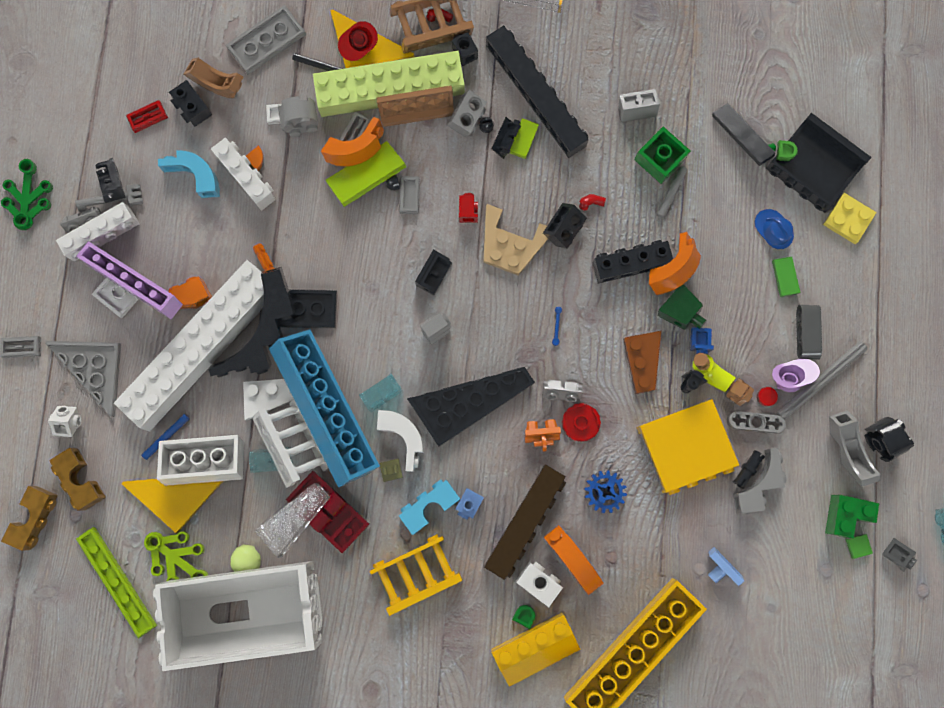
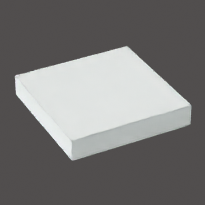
[92,278,139,318]

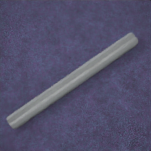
[777,342,867,419]

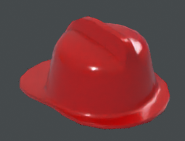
[338,21,378,61]

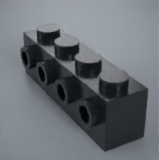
[592,240,673,284]

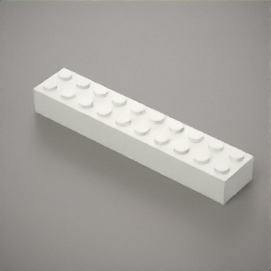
[114,260,264,432]

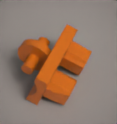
[525,419,561,452]

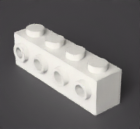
[211,138,276,211]
[56,202,139,262]

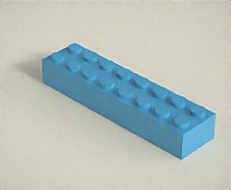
[269,330,380,488]

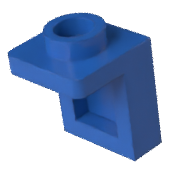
[690,327,714,355]

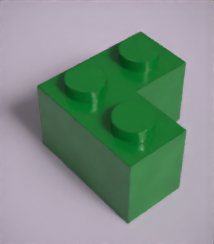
[825,495,880,539]

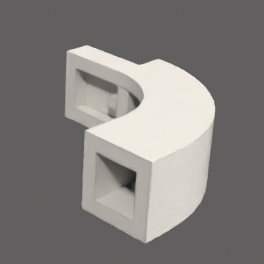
[377,410,424,472]

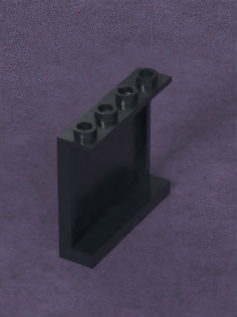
[766,112,872,213]

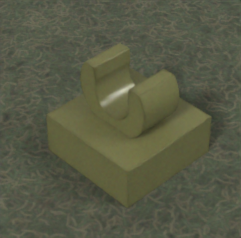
[380,459,403,482]

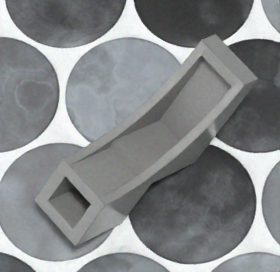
[829,410,881,487]
[733,448,786,513]

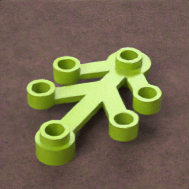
[144,531,208,581]

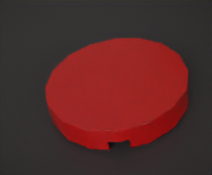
[562,403,601,442]

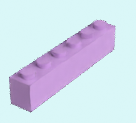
[76,241,183,319]

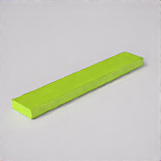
[76,527,157,638]

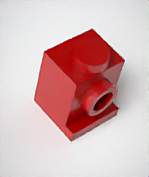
[459,193,478,223]

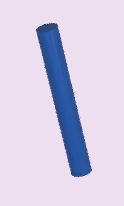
[141,414,190,460]

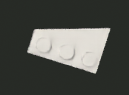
[243,379,294,421]

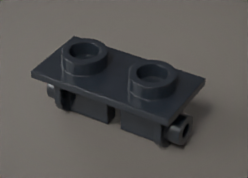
[491,117,521,159]
[680,370,708,393]

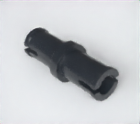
[733,450,765,489]

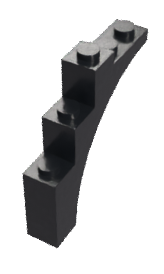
[208,267,295,377]

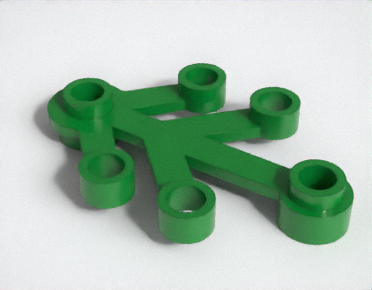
[1,159,53,231]

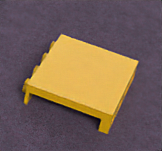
[636,399,739,495]

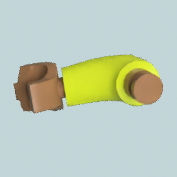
[693,353,754,406]

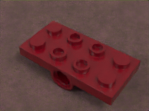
[285,470,370,554]

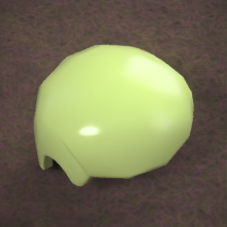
[230,544,261,572]

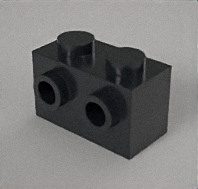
[169,80,212,127]

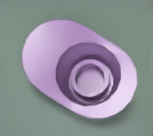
[772,359,820,392]

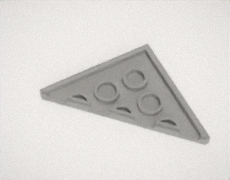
[45,341,121,416]

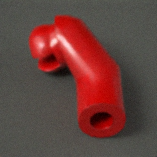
[426,8,453,23]
[579,194,606,211]

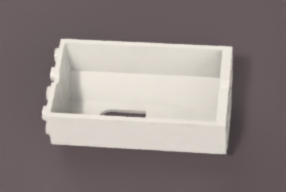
[153,561,323,671]

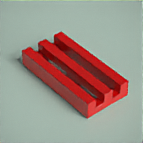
[126,100,168,133]

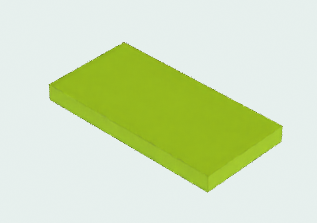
[325,141,406,207]

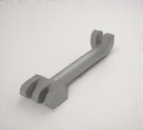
[75,184,143,213]

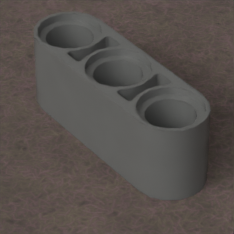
[796,305,822,360]

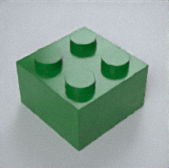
[634,126,691,184]

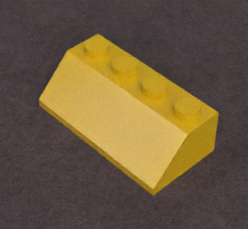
[491,612,581,687]

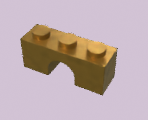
[49,448,106,511]
[1,486,58,551]

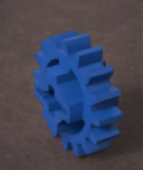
[584,470,627,513]

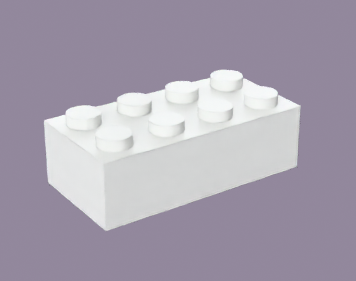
[157,435,244,486]

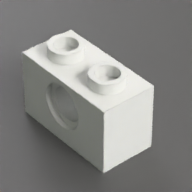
[516,562,563,607]

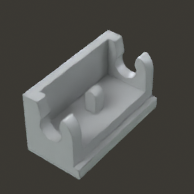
[618,89,660,122]

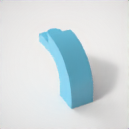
[158,150,220,198]

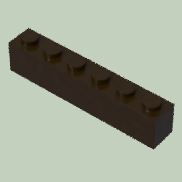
[484,464,566,580]

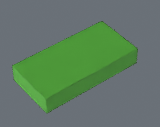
[772,257,801,297]

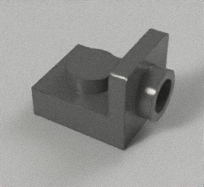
[882,538,917,572]

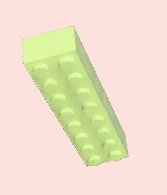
[313,51,465,117]

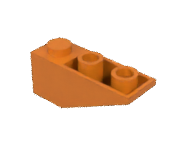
[150,276,212,309]

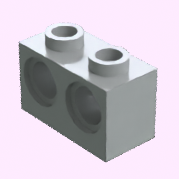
[447,90,487,137]

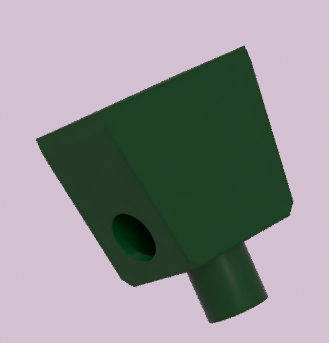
[657,284,707,330]

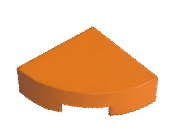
[246,145,264,171]

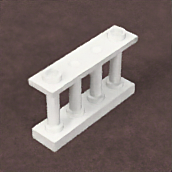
[252,399,329,488]

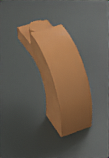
[183,57,243,98]

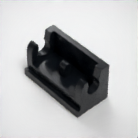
[95,158,126,203]
[415,249,452,295]

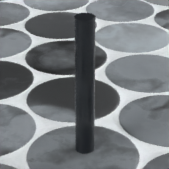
[292,53,344,71]

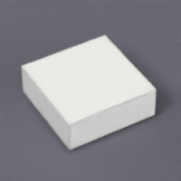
[266,104,282,125]

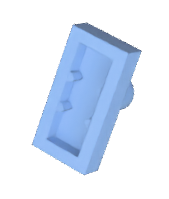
[708,547,744,586]

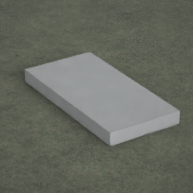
[226,5,306,75]

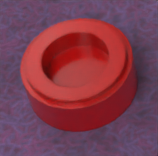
[757,387,778,407]

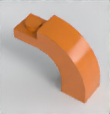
[321,117,384,166]
[649,232,701,295]
[544,525,604,595]

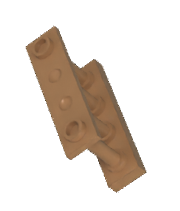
[390,0,474,54]

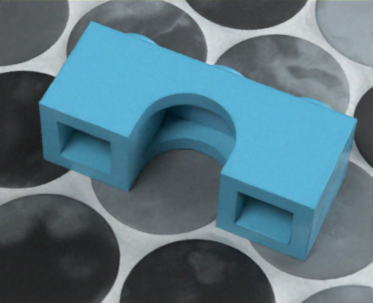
[399,480,460,535]

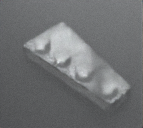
[255,483,330,558]

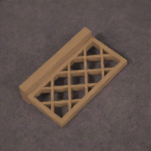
[376,85,454,127]

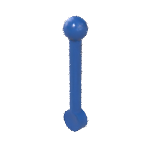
[552,306,562,346]

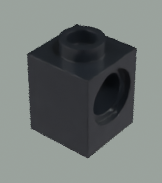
[452,32,478,67]

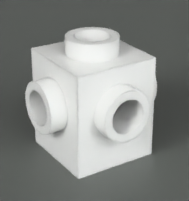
[48,406,82,437]

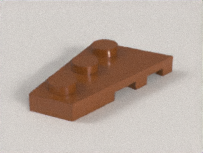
[623,330,662,394]

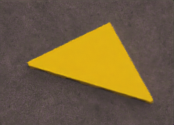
[330,9,415,68]
[121,479,223,533]

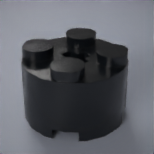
[864,417,914,462]

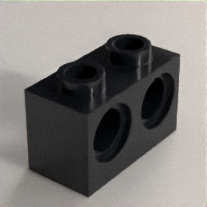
[543,203,587,249]

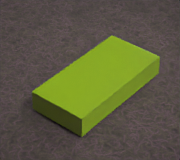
[510,118,539,159]

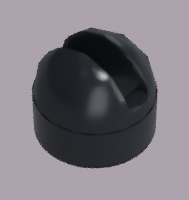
[479,117,494,133]
[386,175,400,191]

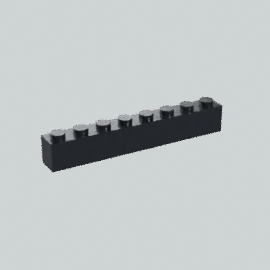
[486,25,589,158]

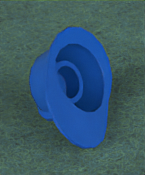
[755,209,794,249]

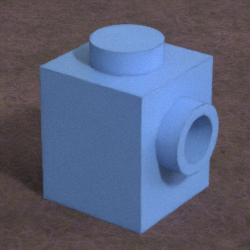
[456,488,484,520]

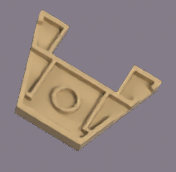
[484,204,548,276]

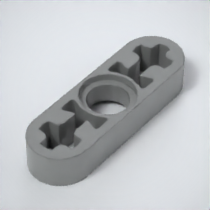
[727,411,786,433]

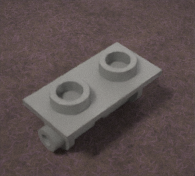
[60,207,101,233]
[542,379,583,402]

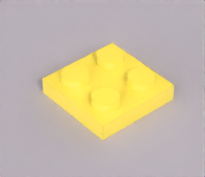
[823,193,877,244]

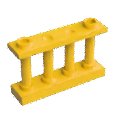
[370,534,463,616]

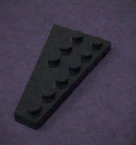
[407,367,535,447]

